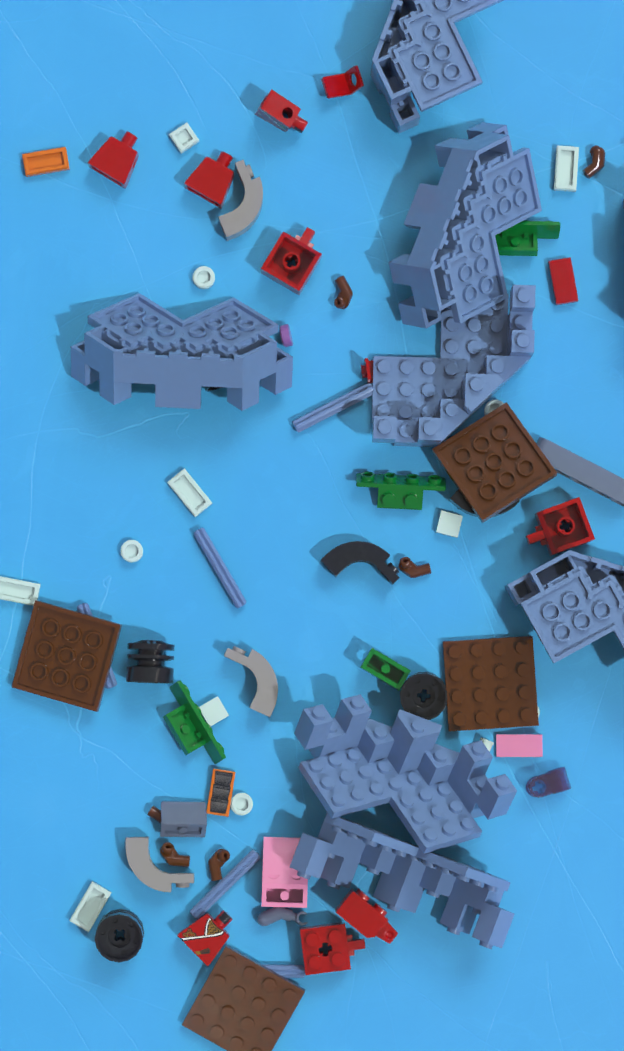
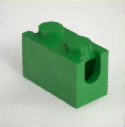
[360,648,411,691]

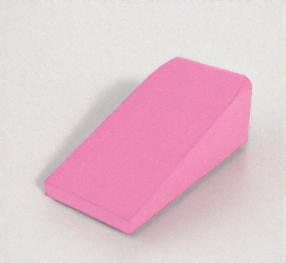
[496,734,543,757]

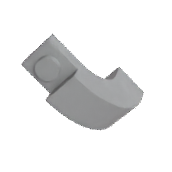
[218,160,263,241]
[224,646,278,717]
[126,837,195,892]

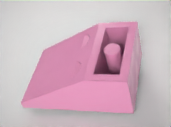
[261,837,308,908]

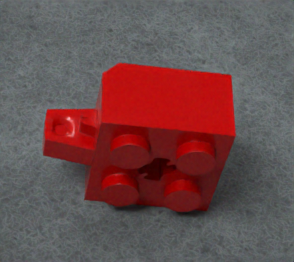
[261,227,322,295]
[526,497,595,556]
[335,888,398,944]
[300,922,366,975]

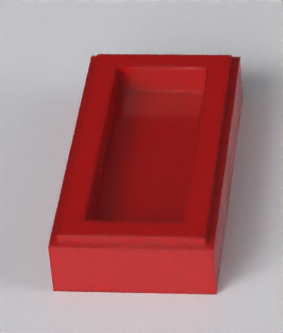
[548,257,578,305]

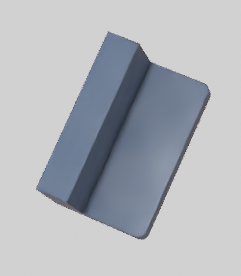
[160,801,207,837]

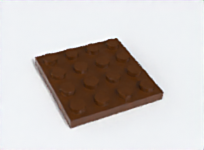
[432,402,557,523]
[12,600,122,712]
[443,636,539,731]
[182,945,306,1051]

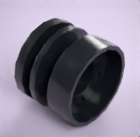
[126,640,175,683]
[400,672,447,720]
[95,909,144,962]

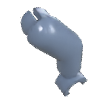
[257,907,308,926]

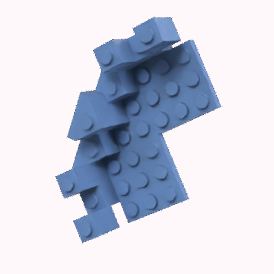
[370,0,504,134]
[389,122,542,328]
[372,285,536,447]
[71,293,293,411]
[504,550,624,664]
[294,694,517,854]
[290,812,515,949]

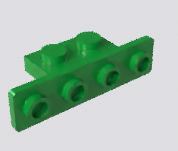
[495,220,560,256]
[356,471,446,510]
[163,680,226,764]

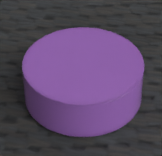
[279,324,293,347]

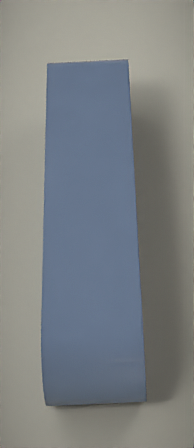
[536,437,624,506]

